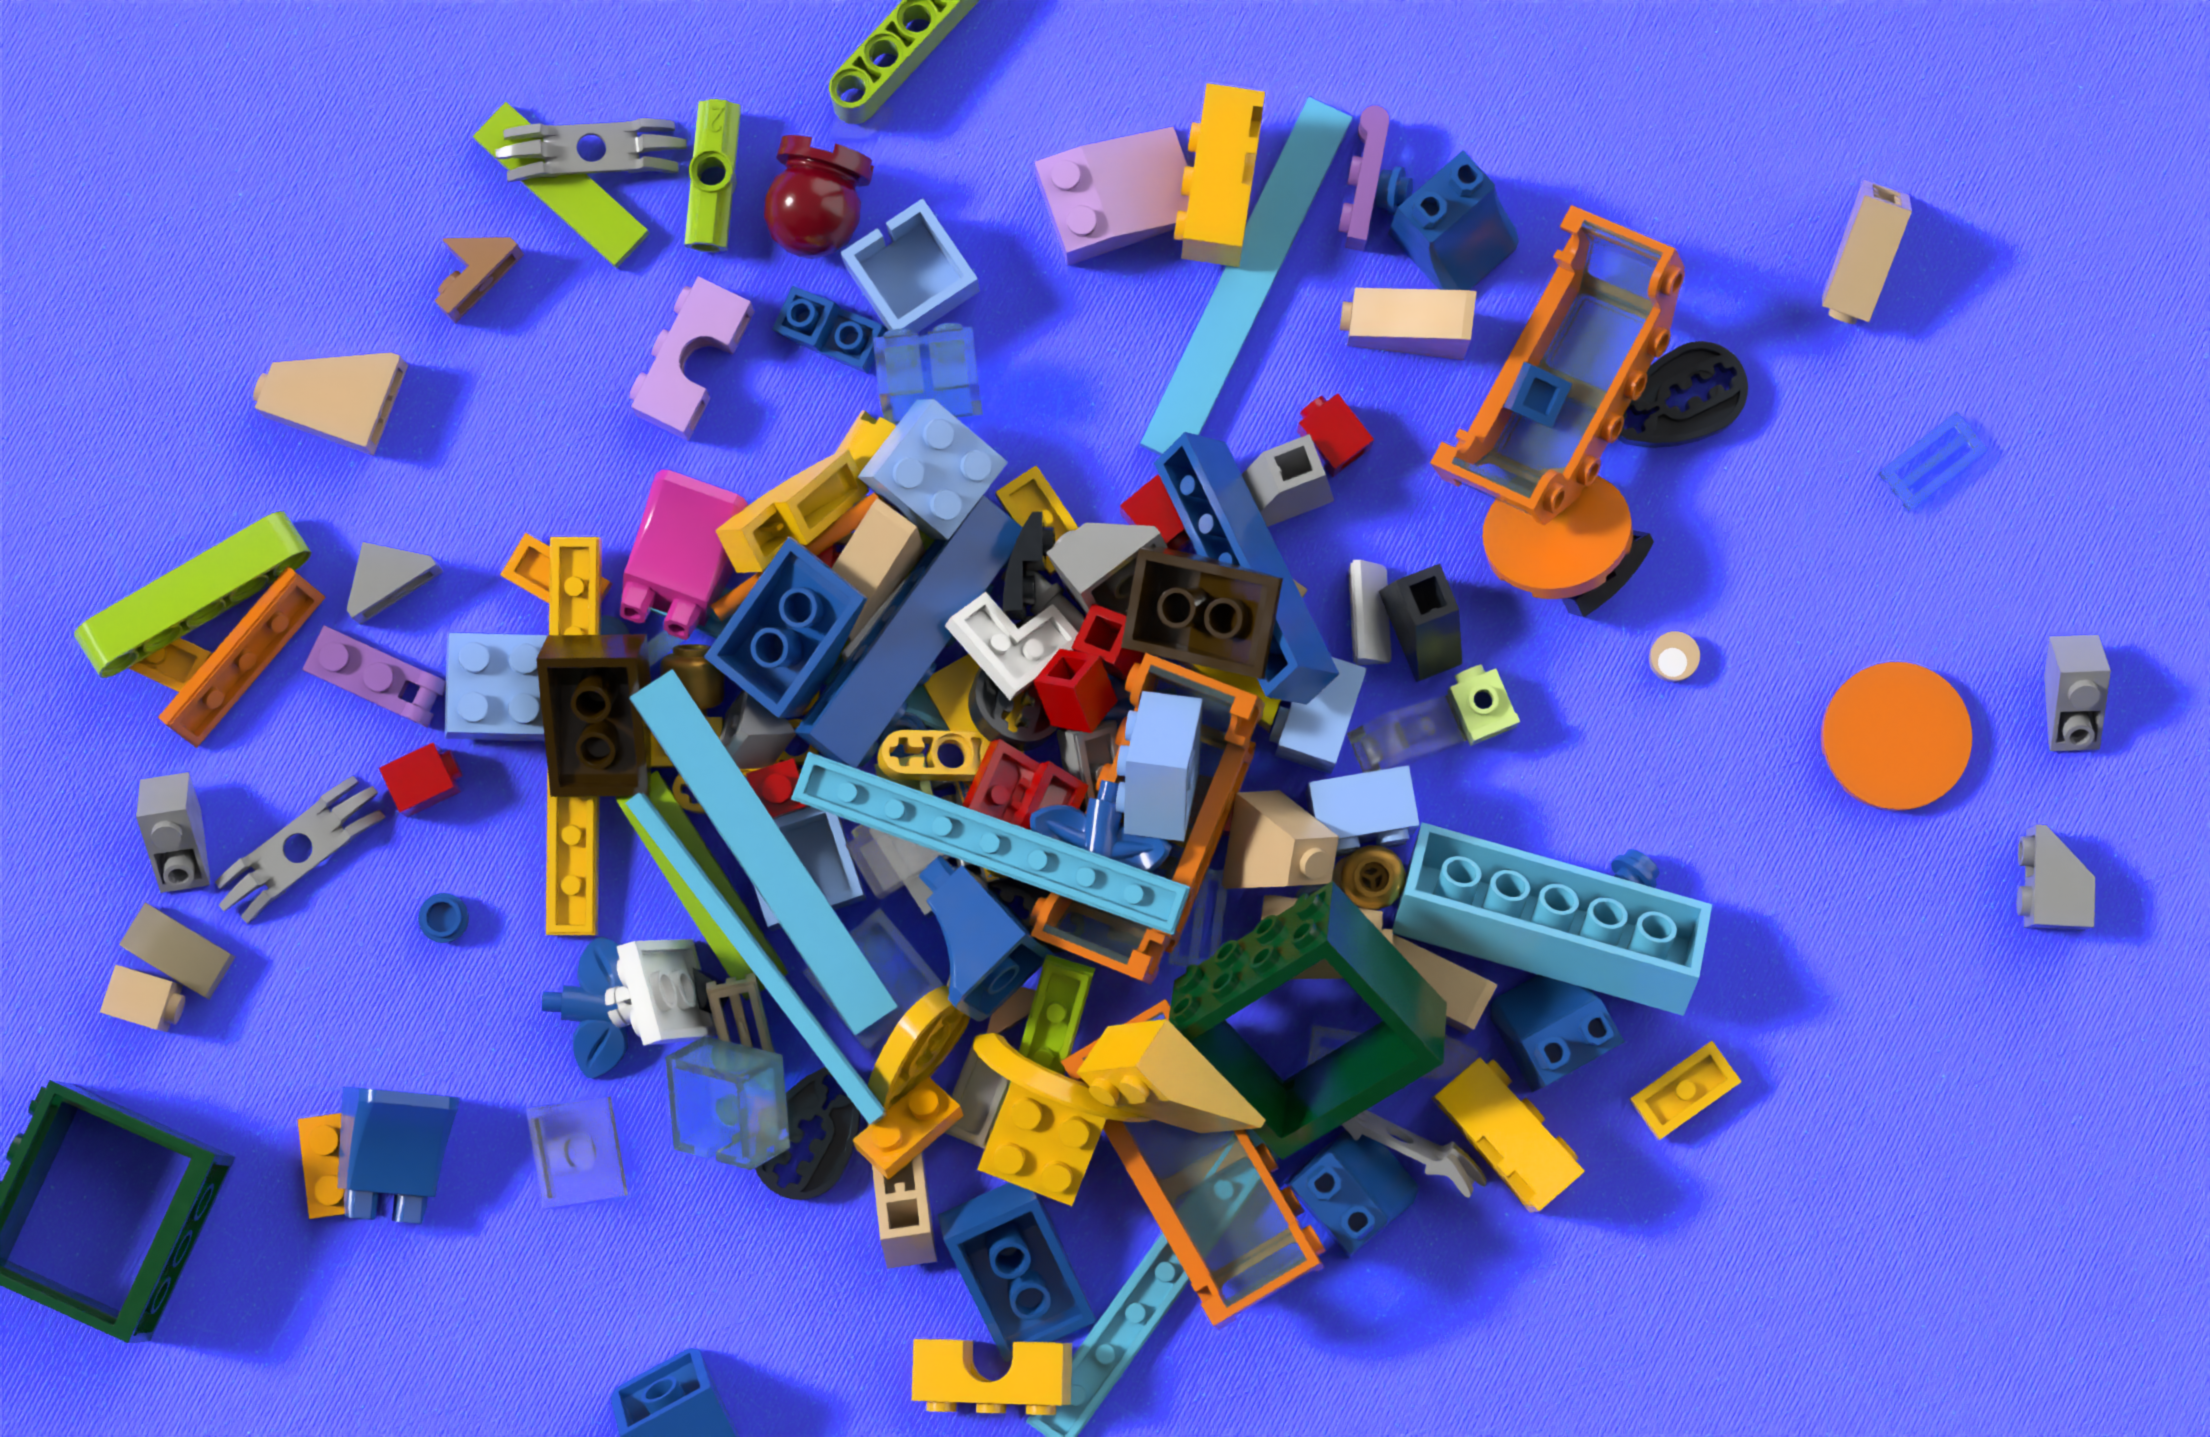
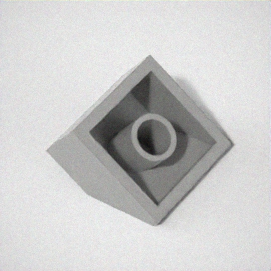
[1046,522,1167,616]

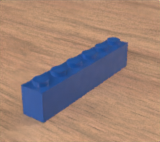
[1154,432,1339,705]
[794,495,1023,768]

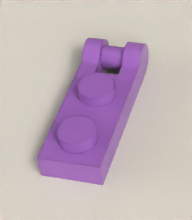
[1338,105,1389,251]
[302,625,446,728]

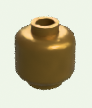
[660,644,725,717]
[1340,845,1406,910]

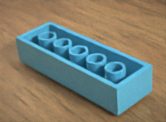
[1392,822,1712,1016]

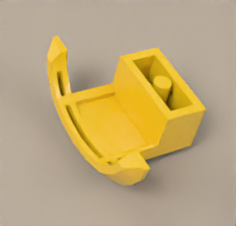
[973,1033,1154,1206]

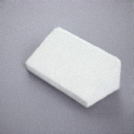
[1348,560,1391,665]

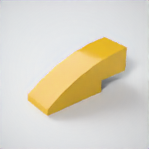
[715,449,869,573]

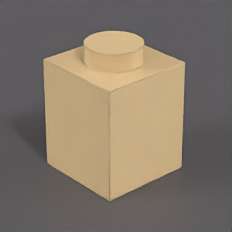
[100,964,185,1032]

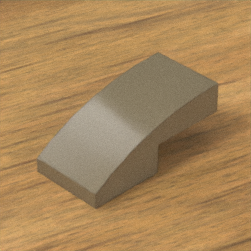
[119,902,236,1000]

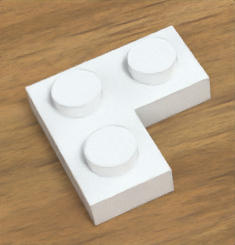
[945,592,1078,700]

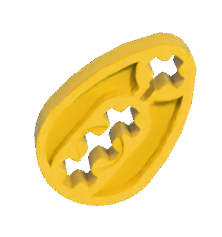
[868,986,970,1111]

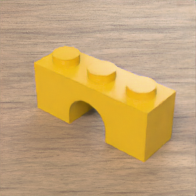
[911,1338,1072,1415]

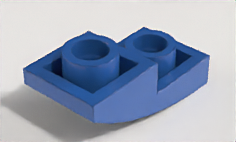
[772,286,888,374]

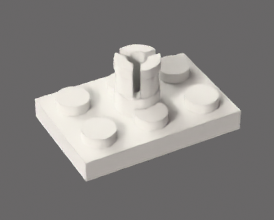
[605,939,717,1045]

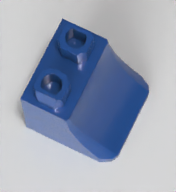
[1388,150,1519,290]
[918,855,1054,1022]
[1490,975,1625,1092]
[337,1087,460,1224]
[1284,1129,1419,1258]
[610,1348,740,1437]

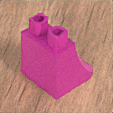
[620,469,748,640]

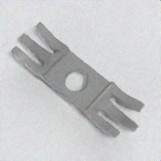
[495,118,687,183]
[215,775,386,924]
[1342,1110,1487,1198]

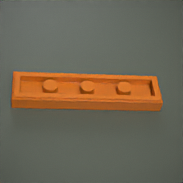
[158,566,326,748]

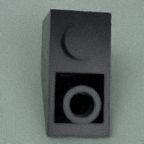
[1378,563,1462,683]

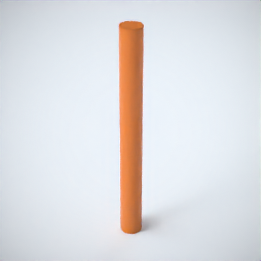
[710,492,879,622]

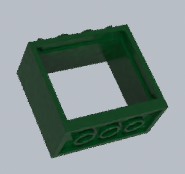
[1169,881,1447,1160]
[0,1080,236,1343]

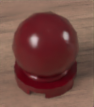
[764,135,874,259]

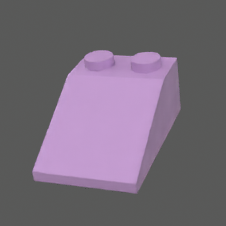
[1034,127,1189,266]

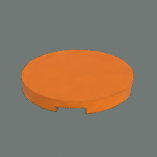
[1482,468,1633,599]
[1821,662,1972,811]

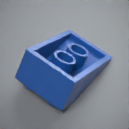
[704,537,868,718]
[938,1182,1097,1363]

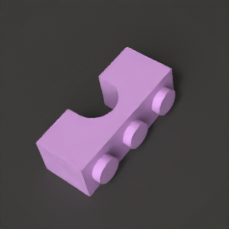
[629,276,755,441]

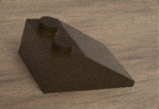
[1121,547,1283,679]
[536,634,651,797]

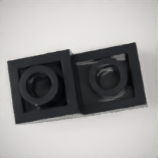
[1003,512,1055,620]
[1562,530,1654,617]

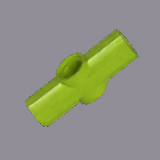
[684,99,741,253]

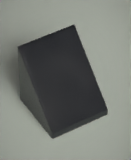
[692,967,729,1014]

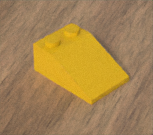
[1076,1019,1266,1133]

